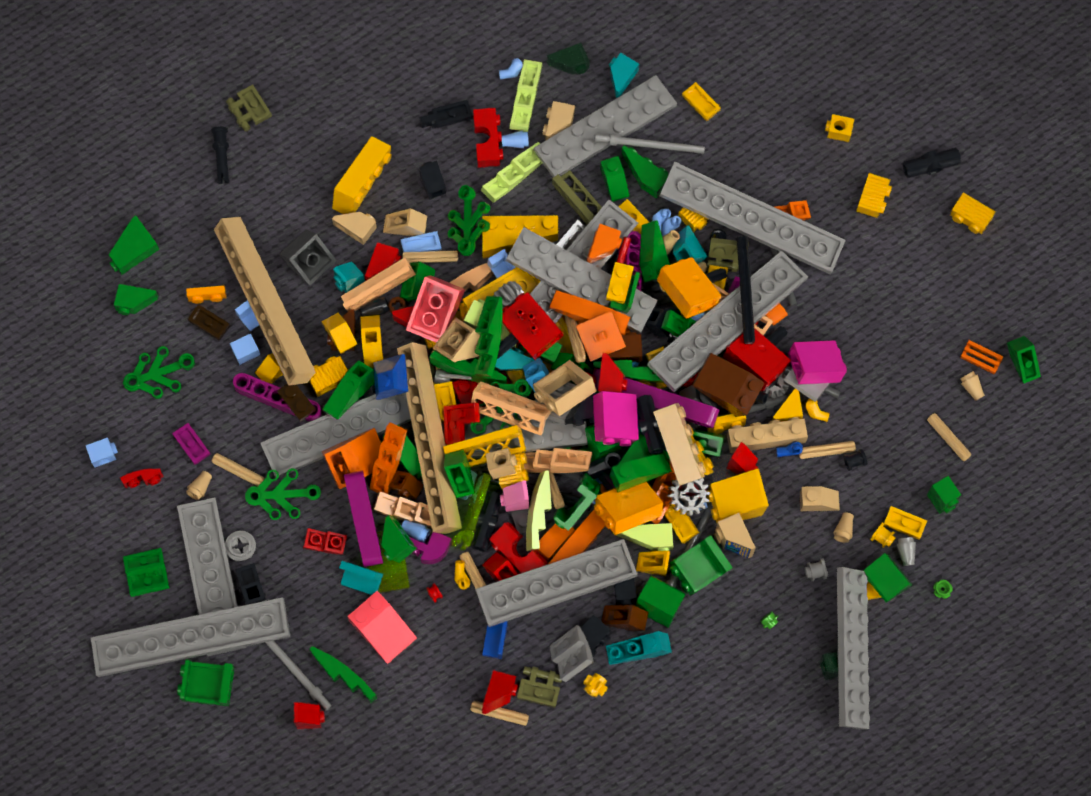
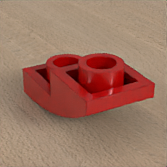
[120,469,164,488]
[303,528,347,555]

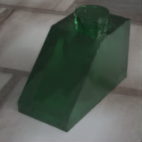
[547,43,590,75]
[819,652,838,681]

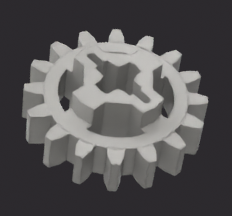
[667,478,710,516]

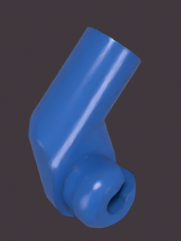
[776,441,803,457]

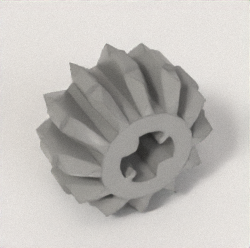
[493,281,524,308]

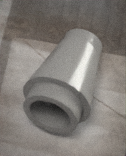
[897,537,916,566]

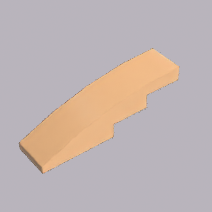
[450,263,494,292]
[524,448,592,473]
[373,492,432,529]

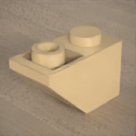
[543,101,575,141]

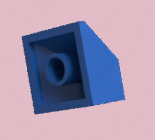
[373,354,408,400]

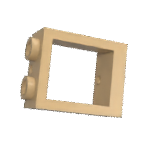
[533,360,596,416]

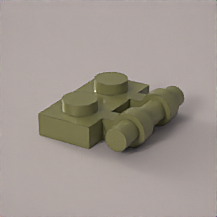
[226,85,272,131]
[707,238,749,272]
[517,666,562,708]

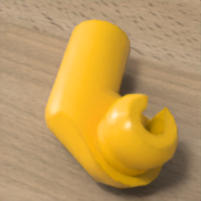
[806,398,830,422]
[454,560,470,590]

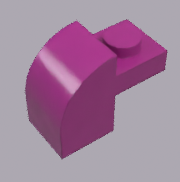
[409,532,452,564]

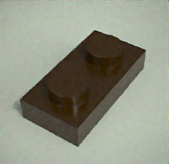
[188,304,230,341]
[277,383,316,422]

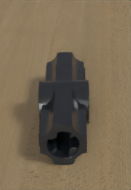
[902,148,961,178]
[637,395,666,455]
[582,446,631,479]
[470,491,501,551]

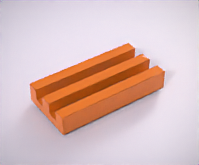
[960,340,1003,375]

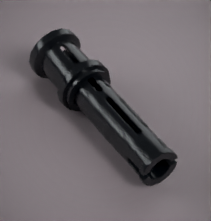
[211,126,229,184]

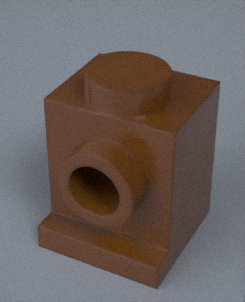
[388,470,423,499]

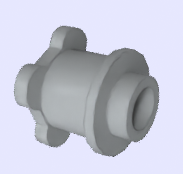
[804,558,828,581]

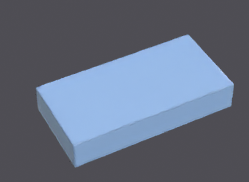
[400,231,442,252]

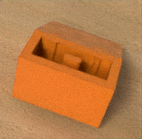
[321,428,381,489]

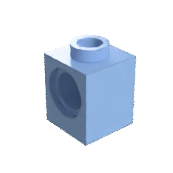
[86,438,118,468]

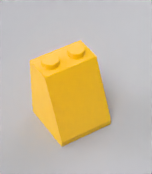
[706,469,769,522]

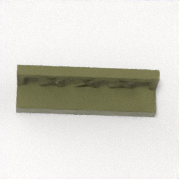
[552,171,602,225]

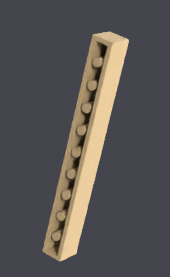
[214,217,316,385]
[397,342,462,534]

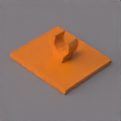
[576,311,626,361]

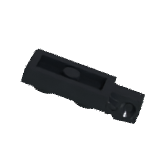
[420,100,473,128]

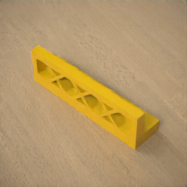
[443,425,527,467]

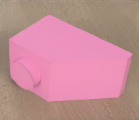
[500,480,529,512]

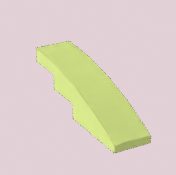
[510,59,542,132]
[481,142,542,203]
[526,471,552,551]

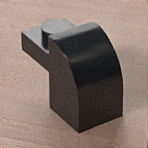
[235,563,266,605]

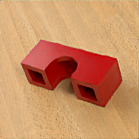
[473,108,503,168]
[489,523,549,574]

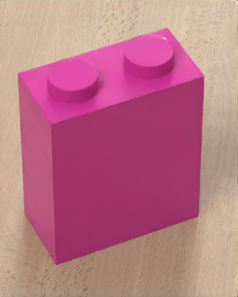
[788,341,847,384]
[593,391,639,446]

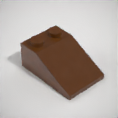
[692,353,764,417]

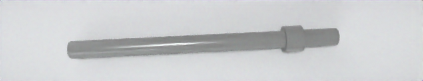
[594,134,705,154]
[265,641,332,711]

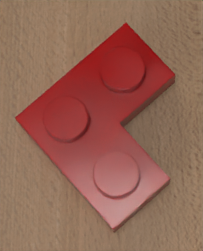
[443,403,480,445]

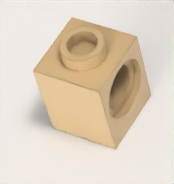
[486,448,517,479]

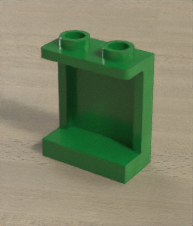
[553,473,601,531]
[669,535,733,596]
[177,659,235,706]

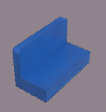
[482,621,508,659]

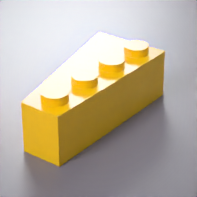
[332,136,392,214]
[482,216,558,259]

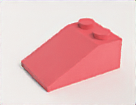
[406,275,465,343]
[348,591,417,664]

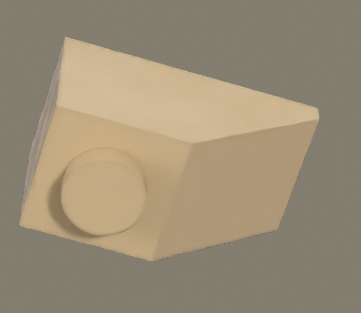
[383,208,427,236]
[332,212,377,245]
[800,486,840,511]

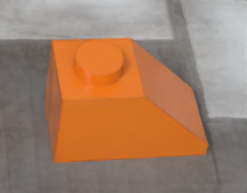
[586,224,622,264]

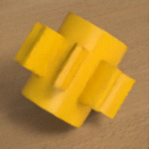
[583,673,608,698]

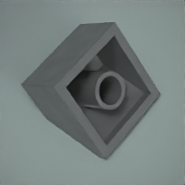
[279,229,337,286]

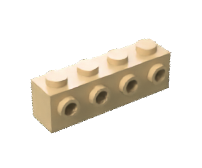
[654,403,706,486]
[727,417,808,454]

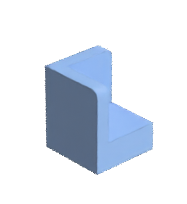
[487,249,516,278]
[235,300,259,331]
[230,334,260,365]

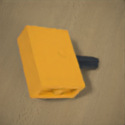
[657,257,727,319]
[594,472,663,535]

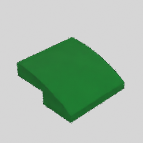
[123,548,170,597]

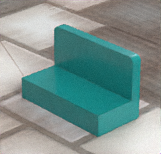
[339,561,383,595]

